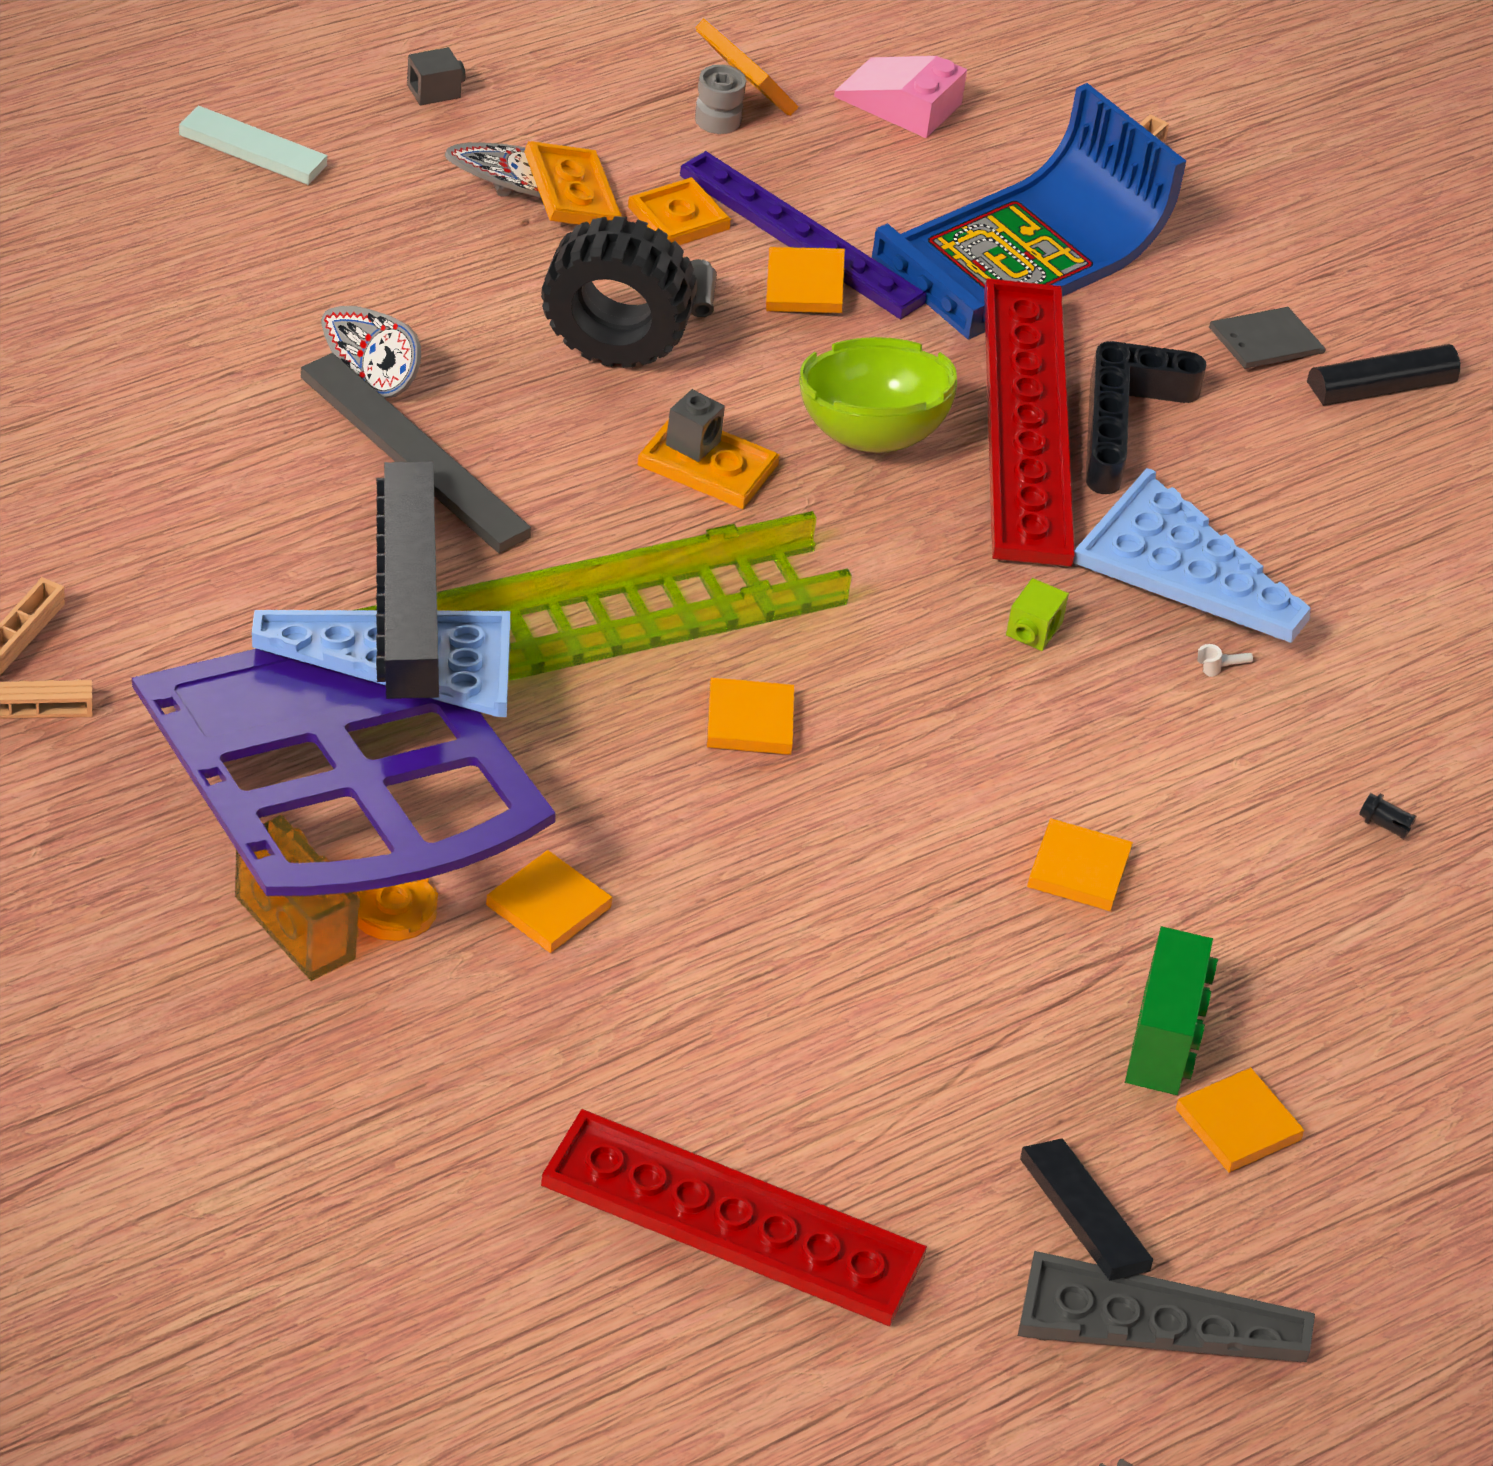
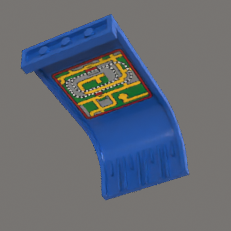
[872,83,1186,340]

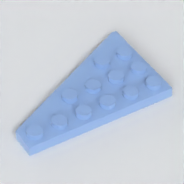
[1073,468,1311,643]
[252,610,511,717]

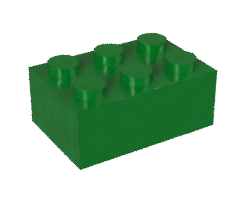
[1124,926,1218,1096]

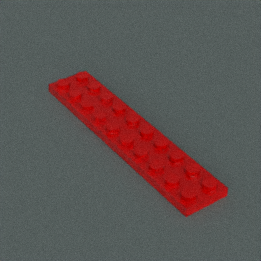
[984,278,1074,567]

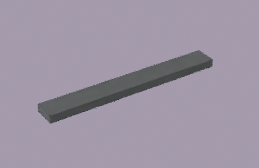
[301,353,531,554]

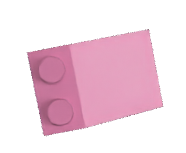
[834,56,967,138]

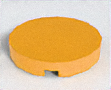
[349,878,438,941]

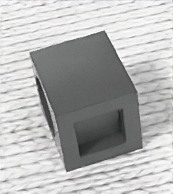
[666,389,725,462]

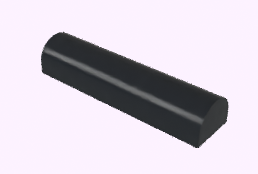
[1307,344,1460,406]

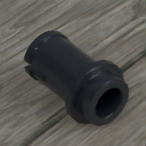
[1359,793,1417,840]

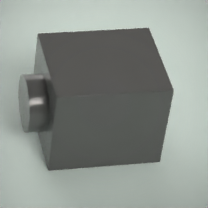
[407,47,466,106]

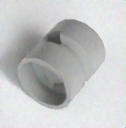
[695,65,746,134]

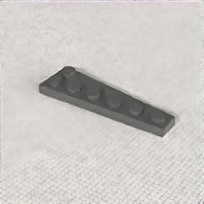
[1017,1251,1315,1362]

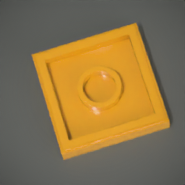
[628,177,731,245]
[766,247,845,313]
[707,677,794,755]
[1027,818,1133,911]
[486,850,612,953]
[1176,1067,1305,1173]

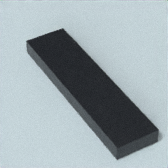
[1020,1138,1153,1281]

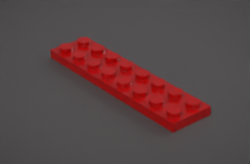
[541,1109,927,1327]

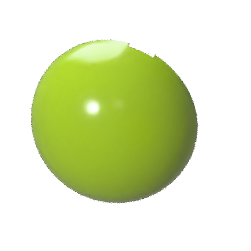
[799,337,957,453]

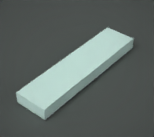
[179,105,327,185]

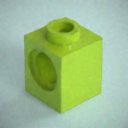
[1006,578,1069,651]

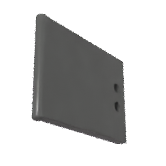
[1209,307,1326,369]

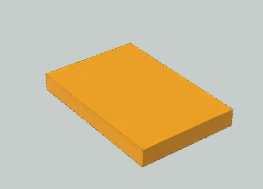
[695,18,799,116]
[524,141,622,225]
[637,419,780,509]

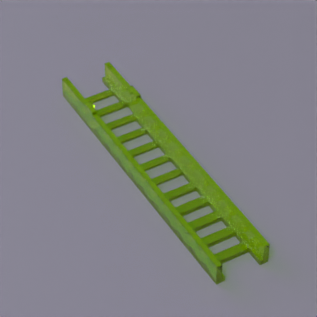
[355,511,852,681]

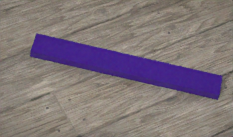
[680,151,927,320]

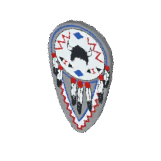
[445,142,541,198]
[321,306,421,398]

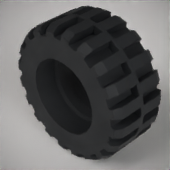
[541,216,697,368]

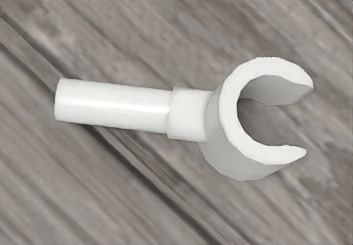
[1197,644,1253,677]

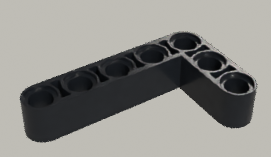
[1086,341,1207,494]

